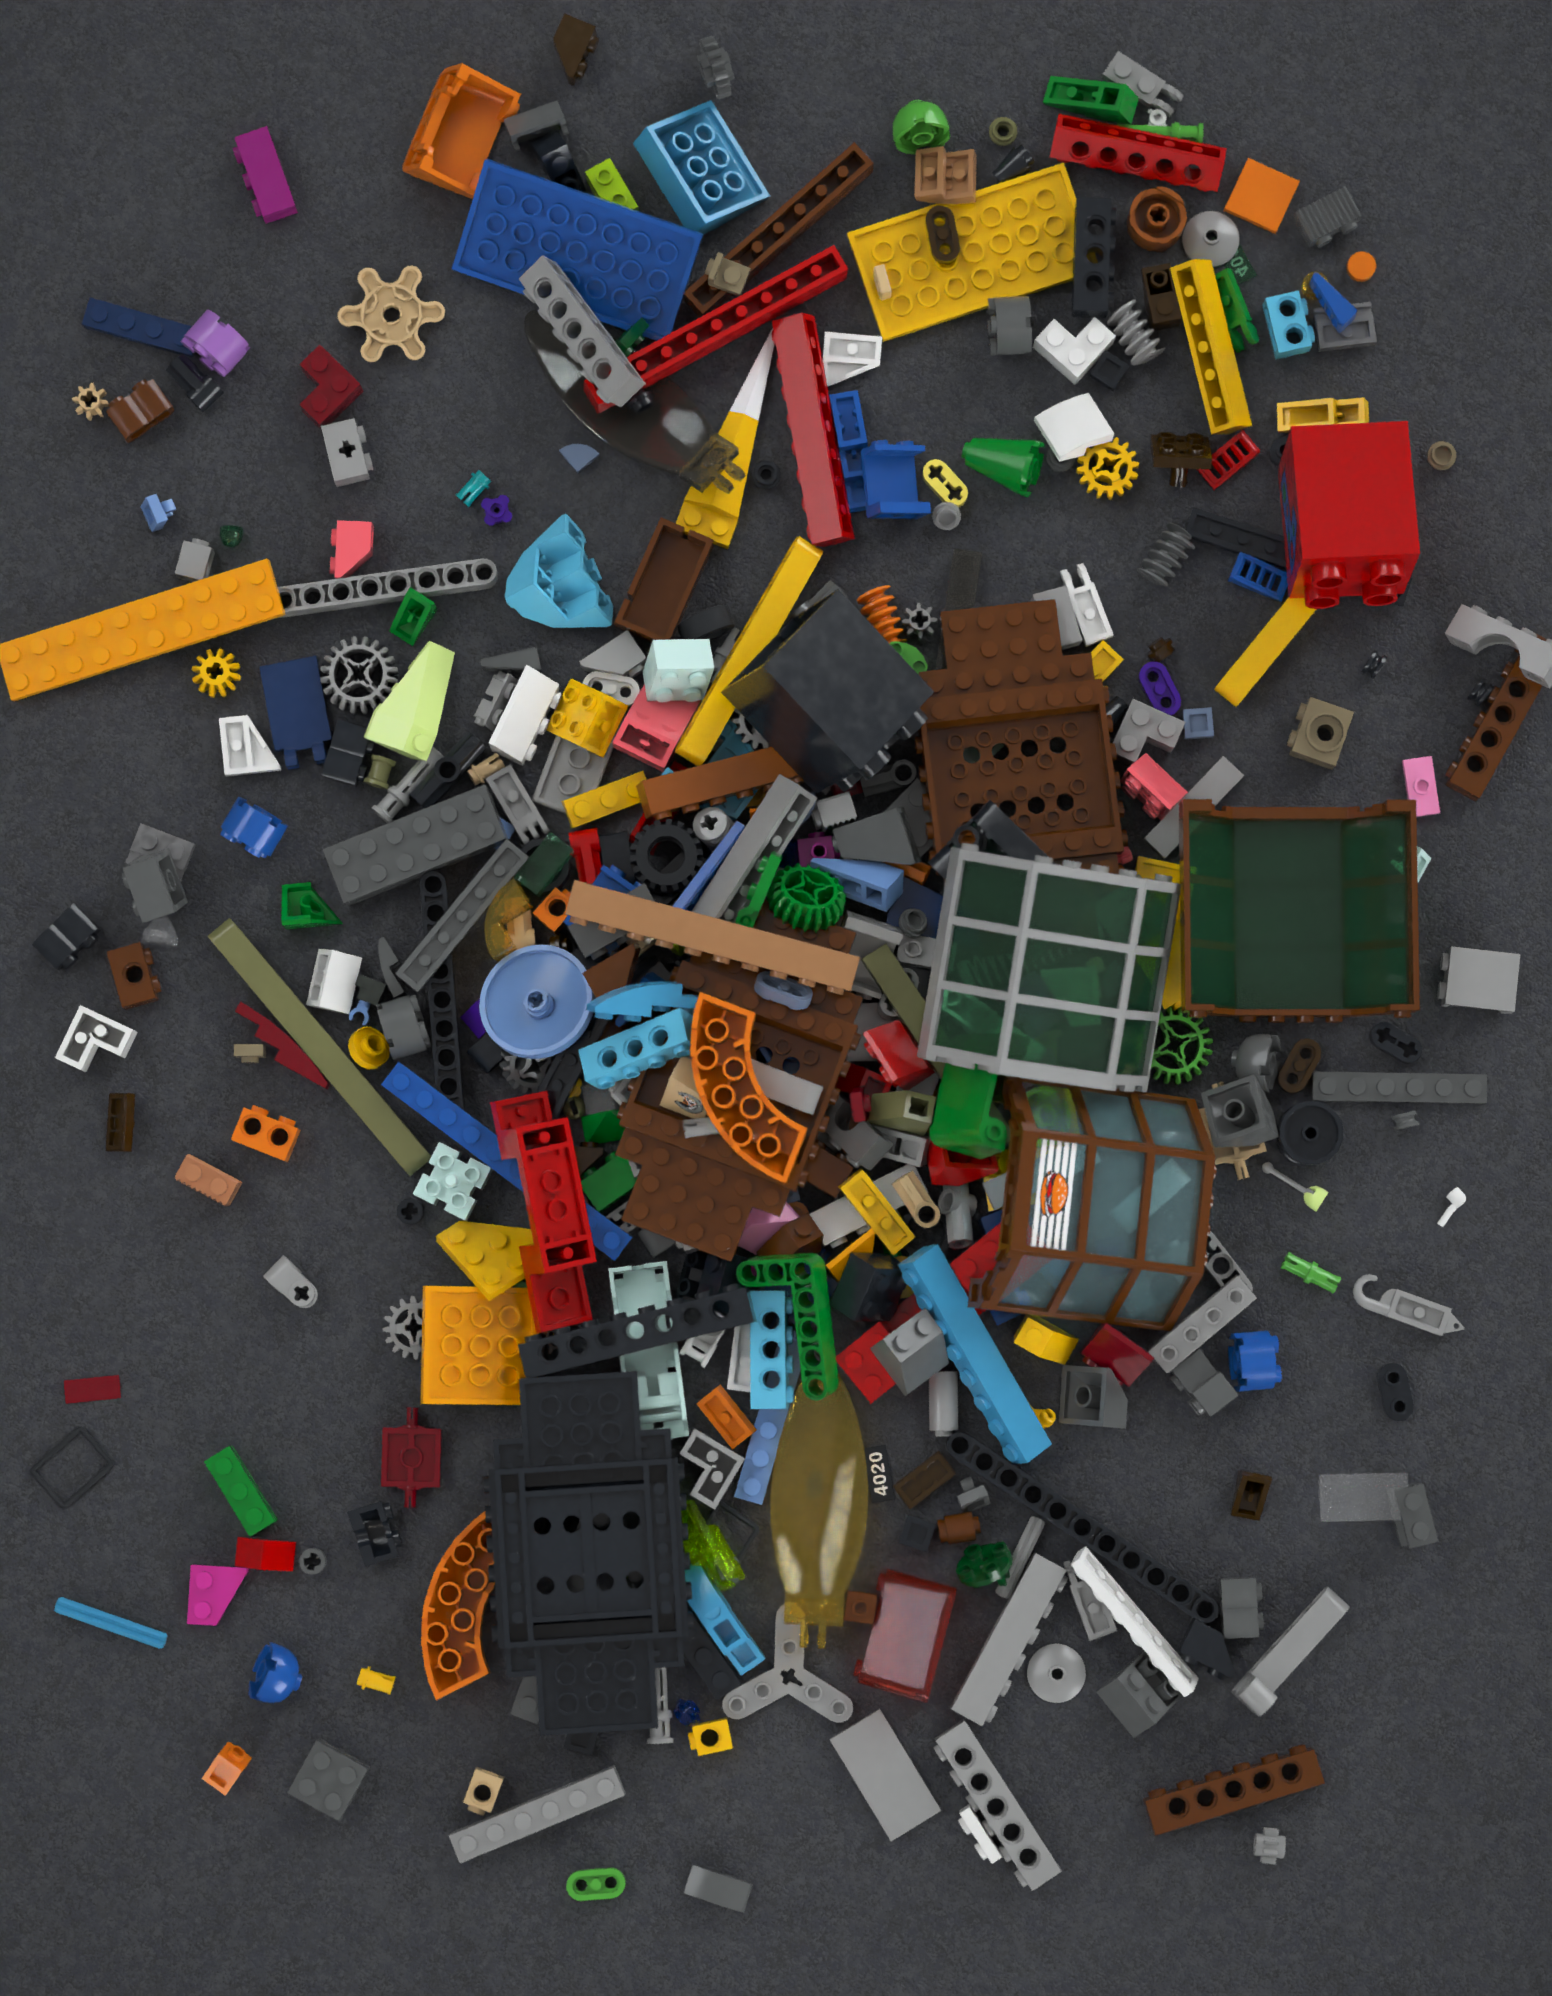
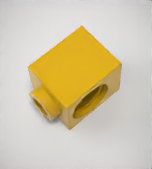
[688,1717,733,1756]

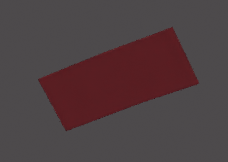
[64,1375,121,1404]

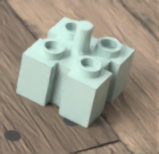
[413,1142,493,1221]

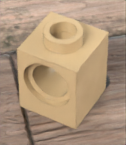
[463,1767,504,1815]

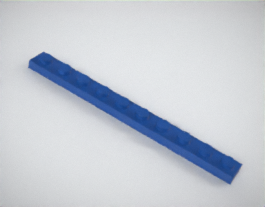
[381,1061,632,1261]

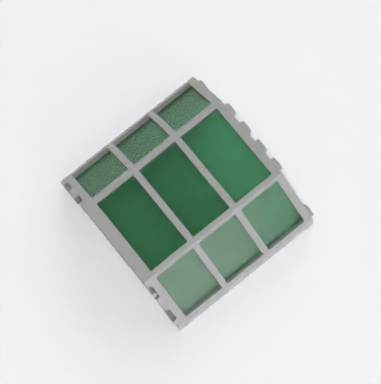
[917,843,1182,1092]

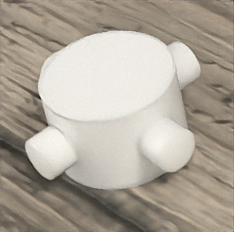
[1147,108,1167,126]

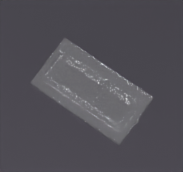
[1319,1472,1408,1522]

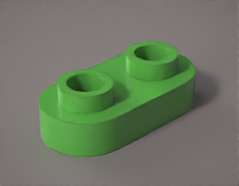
[566,1867,626,1901]

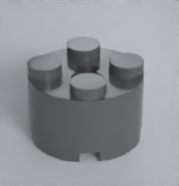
[987,296,1032,356]
[376,995,432,1061]

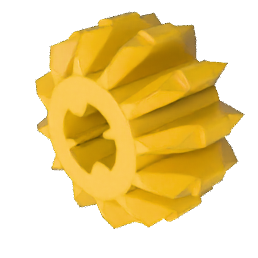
[192,648,241,698]

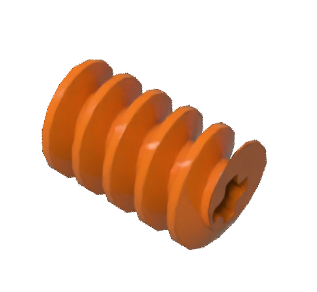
[857,585,907,644]

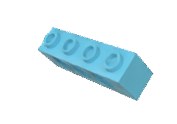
[578,1008,693,1089]
[750,1291,794,1409]

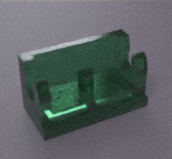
[513,832,574,898]

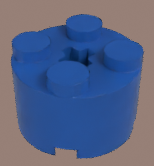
[220,797,288,859]
[1228,1330,1282,1392]

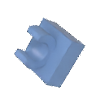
[140,494,176,532]

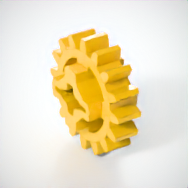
[1076,437,1139,500]

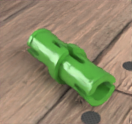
[1280,1251,1341,1294]

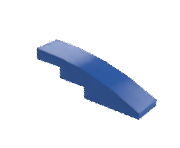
[829,390,868,513]

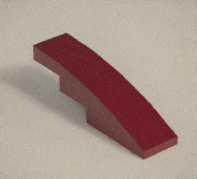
[235,1001,330,1090]

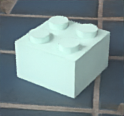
[643,639,714,703]

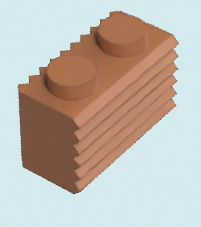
[175,1154,242,1207]

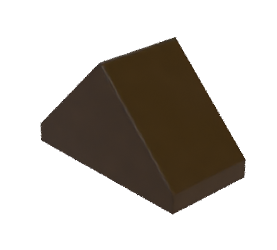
[1231,1470,1272,1521]

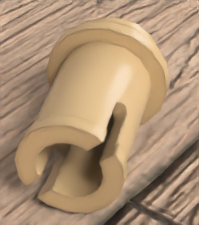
[467,752,505,785]

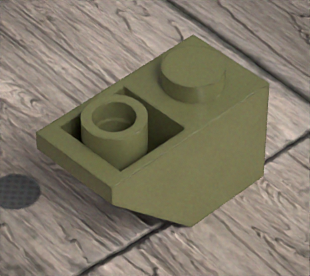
[867,1090,936,1136]

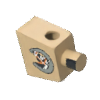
[660,1057,707,1119]

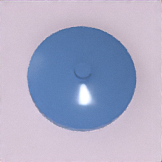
[479,945,595,1059]

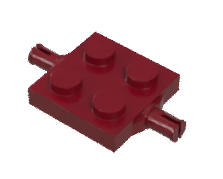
[381,1407,442,1508]

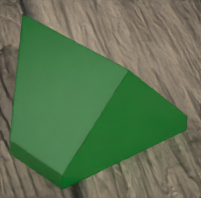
[281,882,343,930]

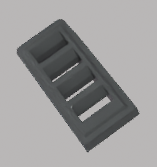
[480,647,542,673]

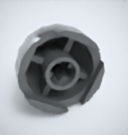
[1231,1034,1281,1093]

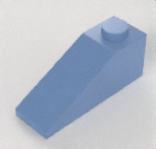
[810,858,904,912]

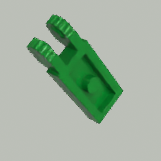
[1215,268,1259,353]

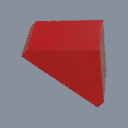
[235,1537,296,1571]

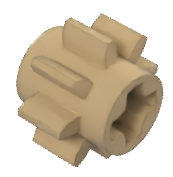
[72,383,109,421]

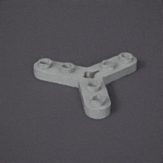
[722,1602,853,1723]

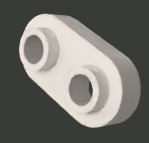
[583,671,640,707]

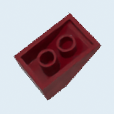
[1079,1323,1155,1387]

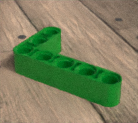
[736,1253,839,1401]

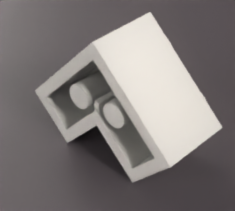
[1033,317,1116,385]
[55,1005,138,1072]

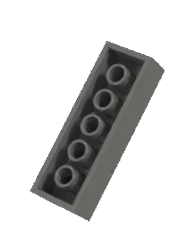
[323,785,509,906]

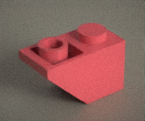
[330,520,374,579]

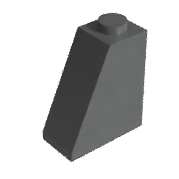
[832,807,922,865]

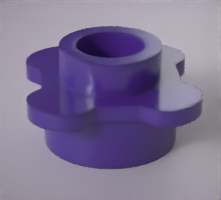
[481,495,512,526]

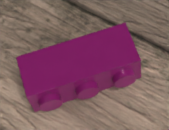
[232,126,298,224]

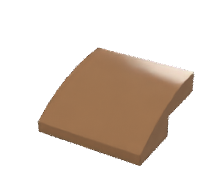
[915,146,976,204]

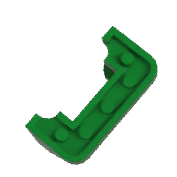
[929,1033,1029,1159]

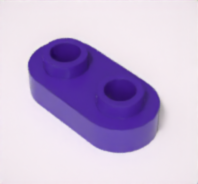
[1138,661,1181,716]

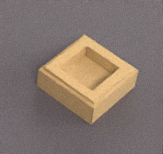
[873,264,892,301]

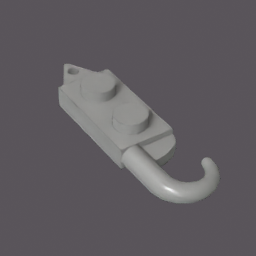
[1353,1274,1464,1336]

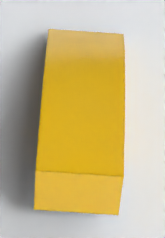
[1277,397,1369,433]

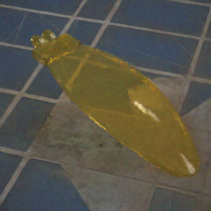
[771,1374,868,1648]

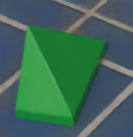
[389,587,437,646]
[581,1109,625,1144]

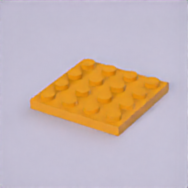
[421,1286,539,1405]

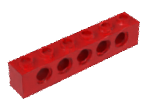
[1050,113,1226,192]

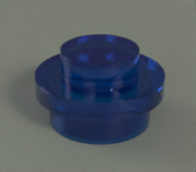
[673,1699,700,1727]

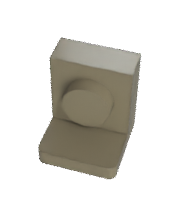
[705,252,751,297]

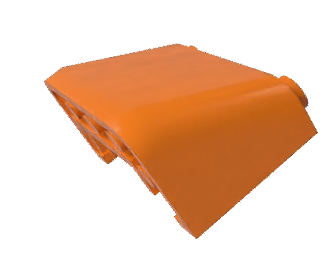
[402,63,521,199]

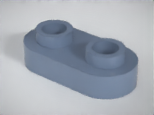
[754,971,813,1010]

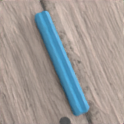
[54,1597,167,1649]

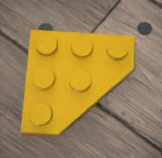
[436,1221,533,1301]

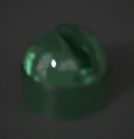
[220,525,243,548]

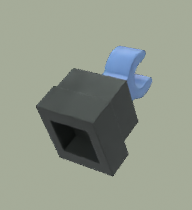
[349,974,388,1026]

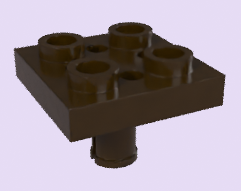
[1150,432,1212,487]

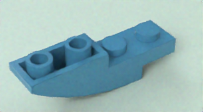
[586,981,699,1022]
[685,1560,765,1676]

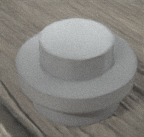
[932,502,961,530]

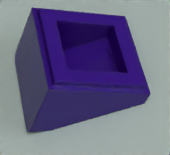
[460,999,487,1039]

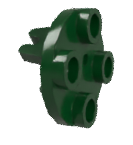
[956,1542,1013,1589]

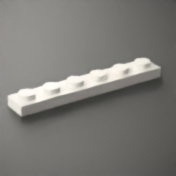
[1071,1546,1199,1697]

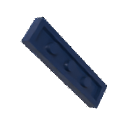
[82,297,195,358]

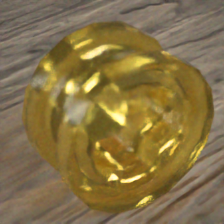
[1301,272,1328,300]

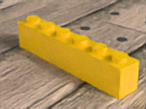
[1170,259,1252,434]

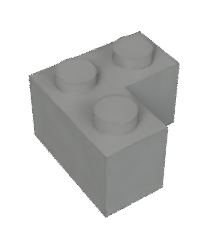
[1112,699,1186,766]
[680,1428,745,1509]

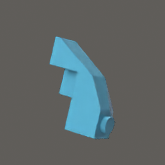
[505,513,613,628]

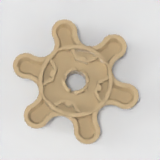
[338,266,445,362]

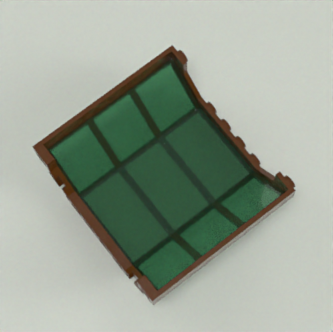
[1179,799,1420,1023]

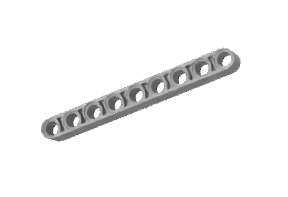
[274,558,498,619]

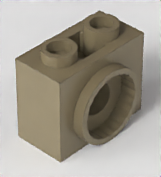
[1286,697,1354,770]

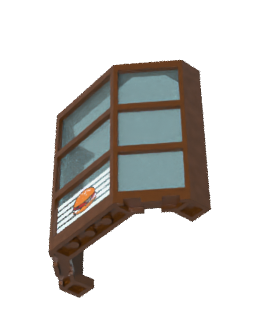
[968,1074,1217,1331]

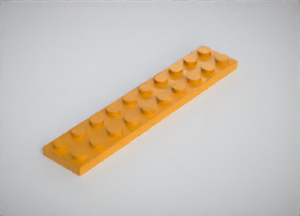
[0,559,286,701]

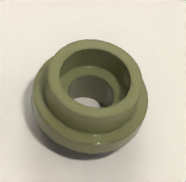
[989,117,1017,146]

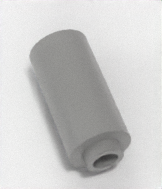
[929,1372,959,1436]

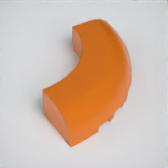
[690,992,807,1184]
[421,1511,495,1700]

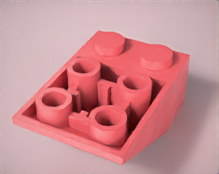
[612,684,702,772]
[1120,753,1188,820]

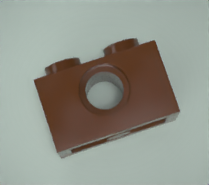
[107,942,162,1010]

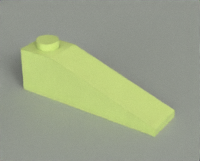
[364,641,455,761]

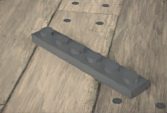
[395,839,529,993]
[1311,1071,1487,1104]

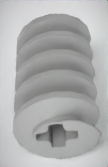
[1107,300,1165,365]
[693,807,735,852]

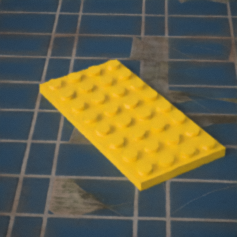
[847,162,1098,342]

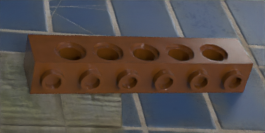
[1445,633,1547,802]
[1143,1744,1325,1835]

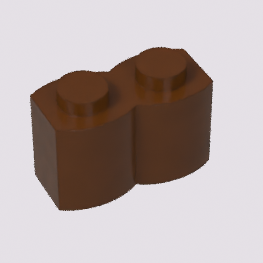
[106,379,175,443]

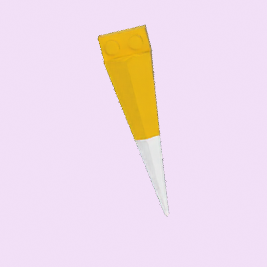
[676,328,774,549]

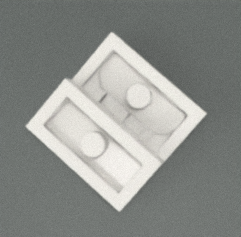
[1034,393,1114,462]

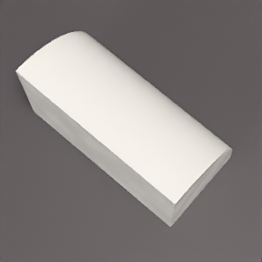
[306,949,362,1014]

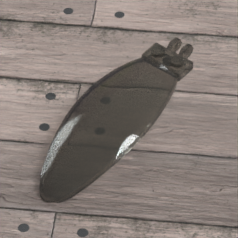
[524,309,746,494]

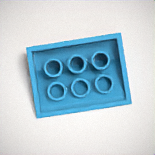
[633,100,770,234]

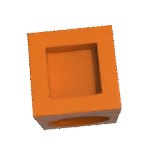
[533,887,571,935]

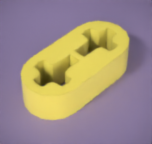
[922,459,968,507]

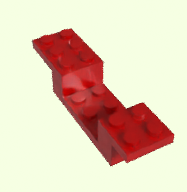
[490,1091,597,1333]
[836,1222,1050,1404]

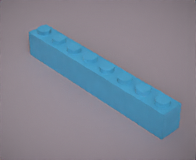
[898,1244,1052,1465]

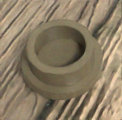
[1427,441,1456,470]

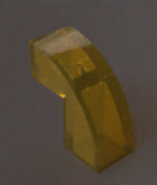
[484,879,533,962]

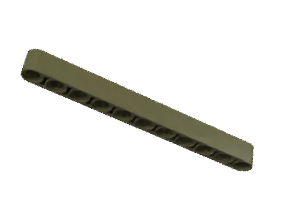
[208,917,432,1177]

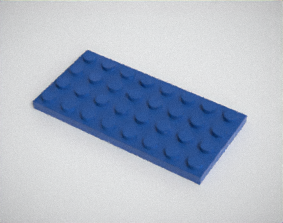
[452,159,704,341]

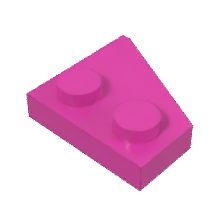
[187,1564,249,1626]

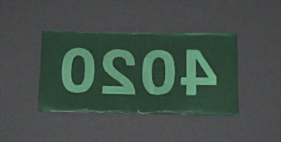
[1212,236,1257,285]

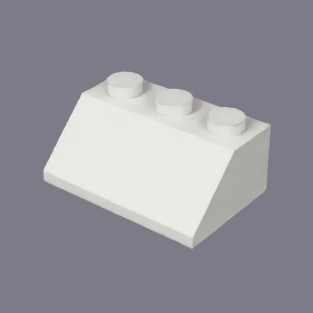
[489,665,562,766]

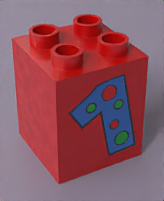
[1278,421,1420,609]

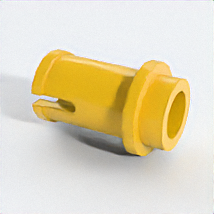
[357,1666,395,1695]

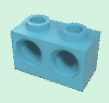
[1262,290,1315,359]

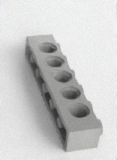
[519,255,646,407]
[933,1719,1062,1891]

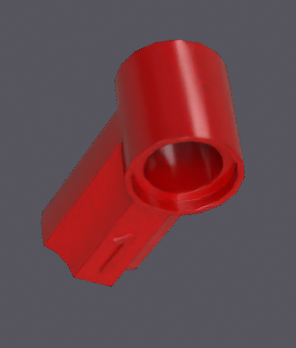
[568,827,602,885]

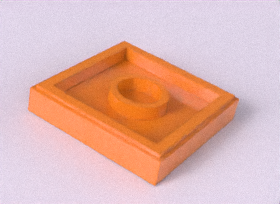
[1224,158,1300,234]

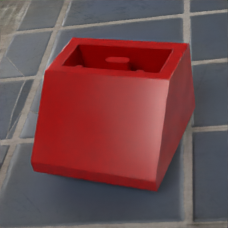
[863,1020,935,1091]

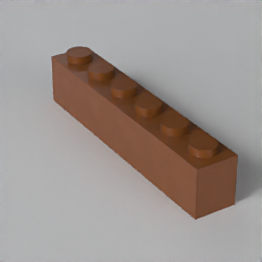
[636,747,805,821]

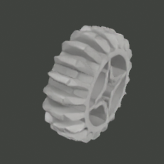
[320,636,398,714]

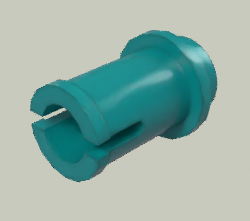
[455,470,491,507]

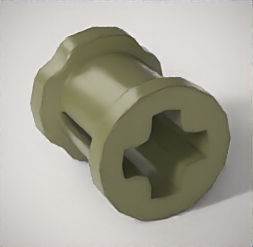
[363,754,396,790]

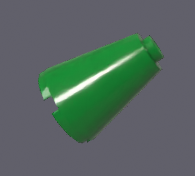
[962,438,1044,498]

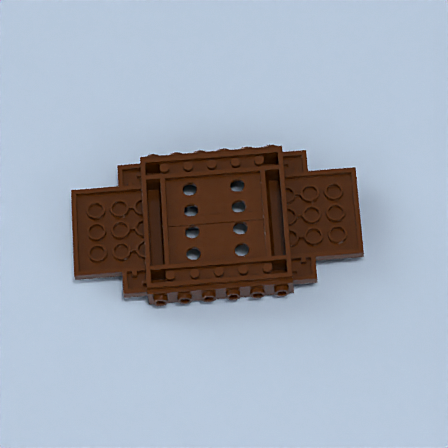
[915,599,1128,957]
[615,899,863,1262]

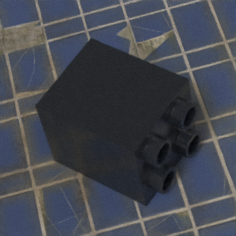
[721,589,934,793]

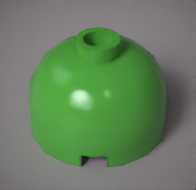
[892,100,950,154]

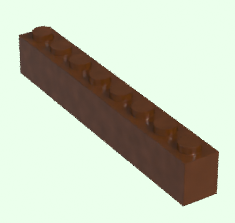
[684,142,874,318]

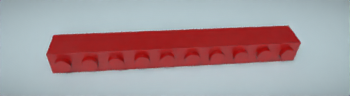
[583,245,848,414]

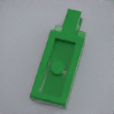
[735,851,783,928]

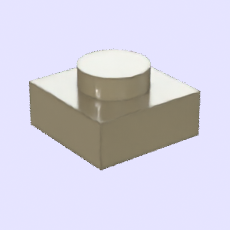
[234,1044,266,1064]

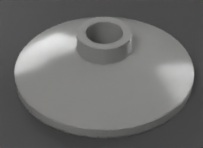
[1182,211,1239,267]
[1027,1644,1086,1703]

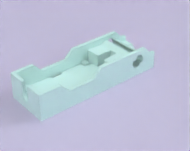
[608,1261,690,1440]

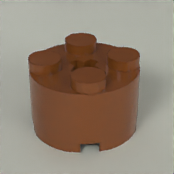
[1127,187,1187,252]

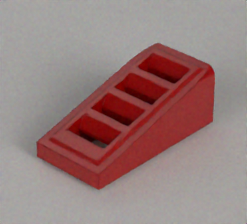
[1196,430,1260,490]

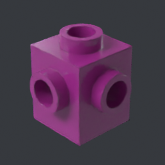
[797,832,840,867]

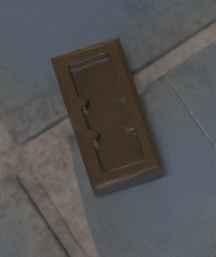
[106,1093,135,1152]
[892,1450,956,1510]

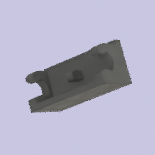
[503,101,569,152]

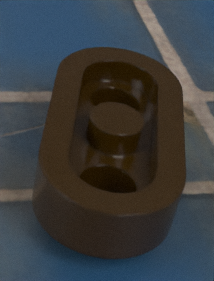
[925,205,960,264]
[1277,1038,1321,1094]

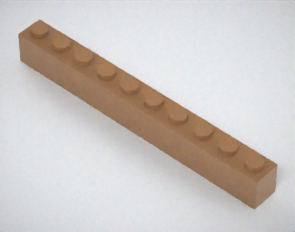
[565,880,860,995]

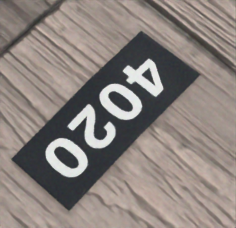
[863,1445,895,1503]

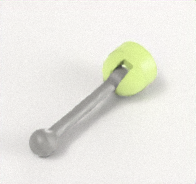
[1262,1162,1328,1211]

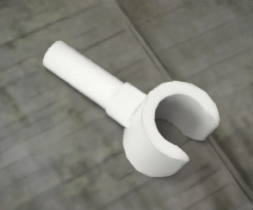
[1437,1187,1466,1227]

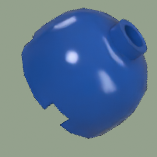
[248,1642,302,1703]

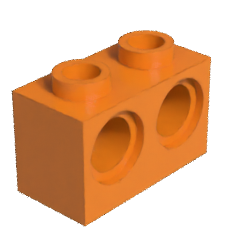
[231,1105,301,1162]

